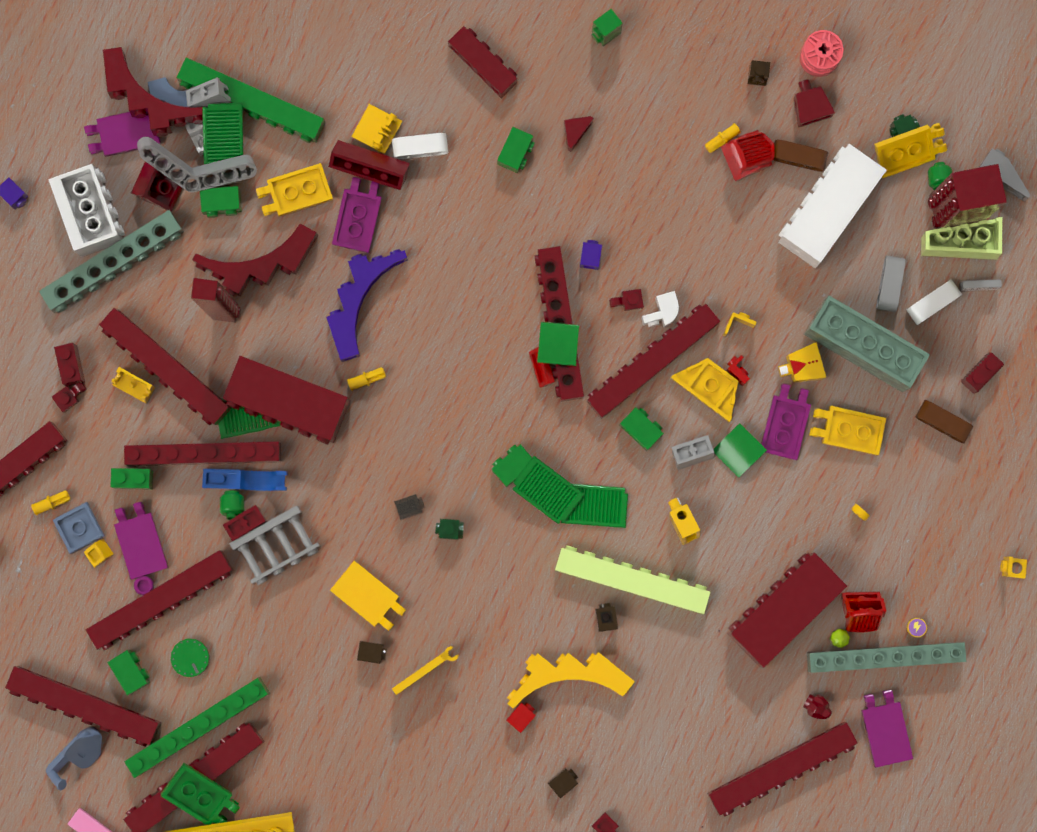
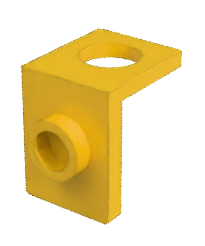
[723,312,757,336]
[1000,556,1027,579]

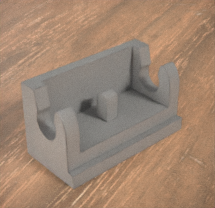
[186,78,231,108]
[671,435,714,470]

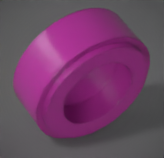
[134,576,154,595]

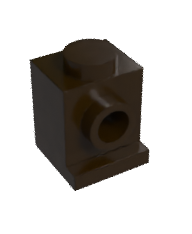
[747,60,771,86]
[595,603,618,632]

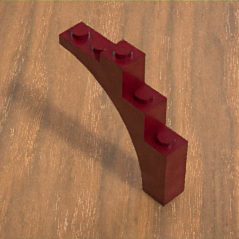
[103,47,203,137]
[192,224,318,297]

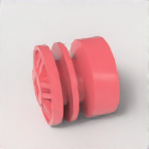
[800,30,844,77]

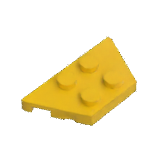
[671,358,738,422]

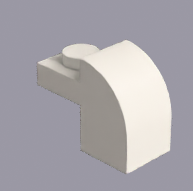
[641,291,679,328]

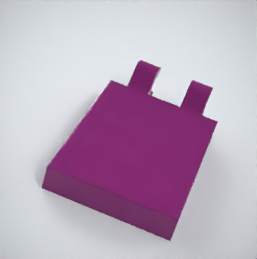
[84,112,161,157]
[332,177,382,253]
[761,384,811,460]
[114,502,169,580]
[861,689,913,768]

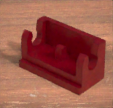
[223,505,268,541]

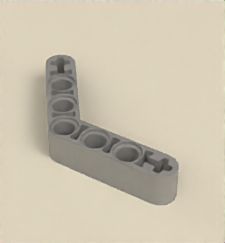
[137,137,257,192]

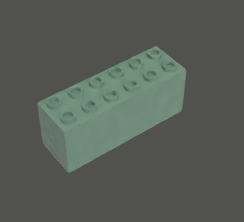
[804,296,930,393]

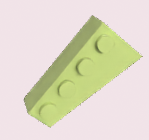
[921,217,1002,260]

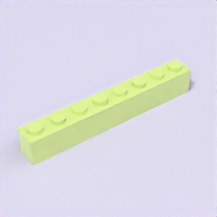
[555,545,710,614]

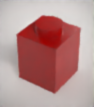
[506,702,536,733]

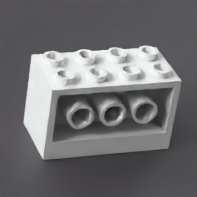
[48,164,125,257]

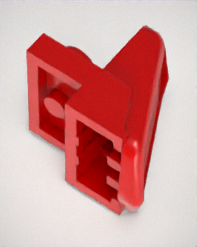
[721,130,775,181]
[841,592,886,633]

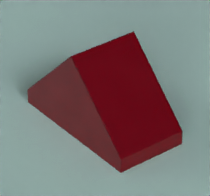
[564,116,594,152]

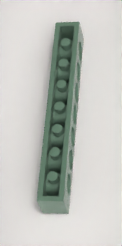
[39,210,184,313]
[807,642,967,673]

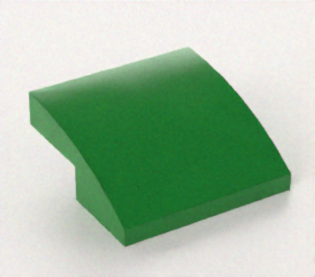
[537,322,579,366]
[713,423,767,478]

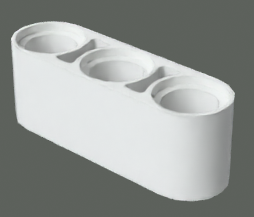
[392,133,449,160]
[906,279,962,325]

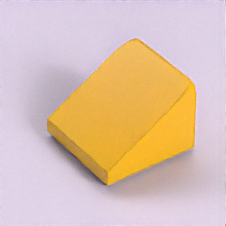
[84,539,113,568]

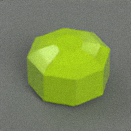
[830,629,850,648]

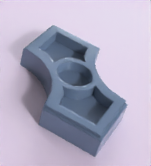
[148,77,188,107]

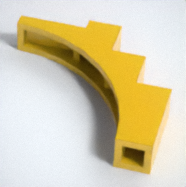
[507,652,635,708]

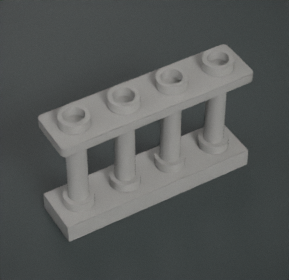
[229,506,321,585]

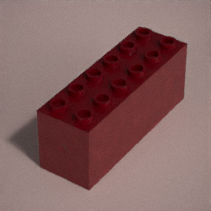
[928,164,1007,229]
[222,356,351,445]
[727,552,847,668]

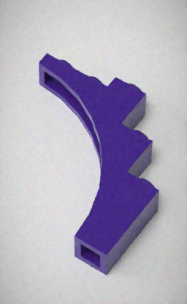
[326,249,408,362]

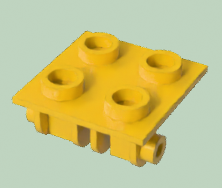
[351,104,403,154]

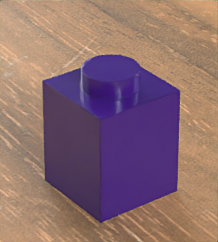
[0,177,29,210]
[580,240,602,270]

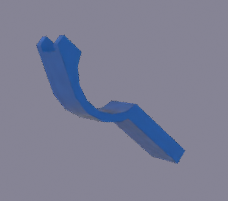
[202,469,288,491]

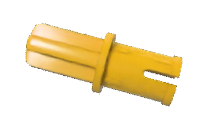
[705,123,741,153]
[347,367,386,391]
[31,490,70,516]

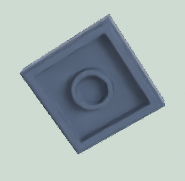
[53,502,105,554]

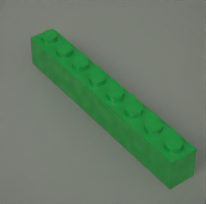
[176,57,325,143]
[124,677,270,778]

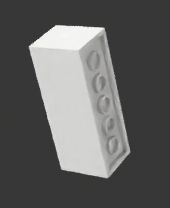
[778,144,887,268]

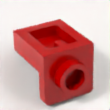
[726,355,750,386]

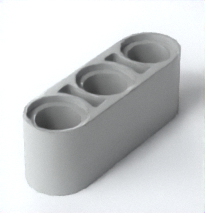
[876,255,906,312]

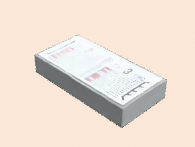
[959,279,1002,291]

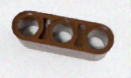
[773,140,828,172]
[915,400,973,444]

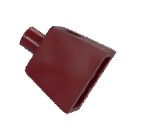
[794,79,835,128]

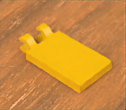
[874,123,947,178]
[256,163,333,217]
[809,406,886,456]
[330,560,406,631]
[392,646,459,695]

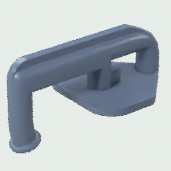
[46,727,102,790]

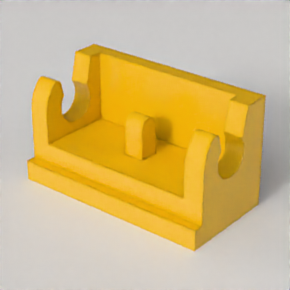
[111,367,156,403]

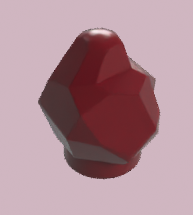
[803,694,832,719]

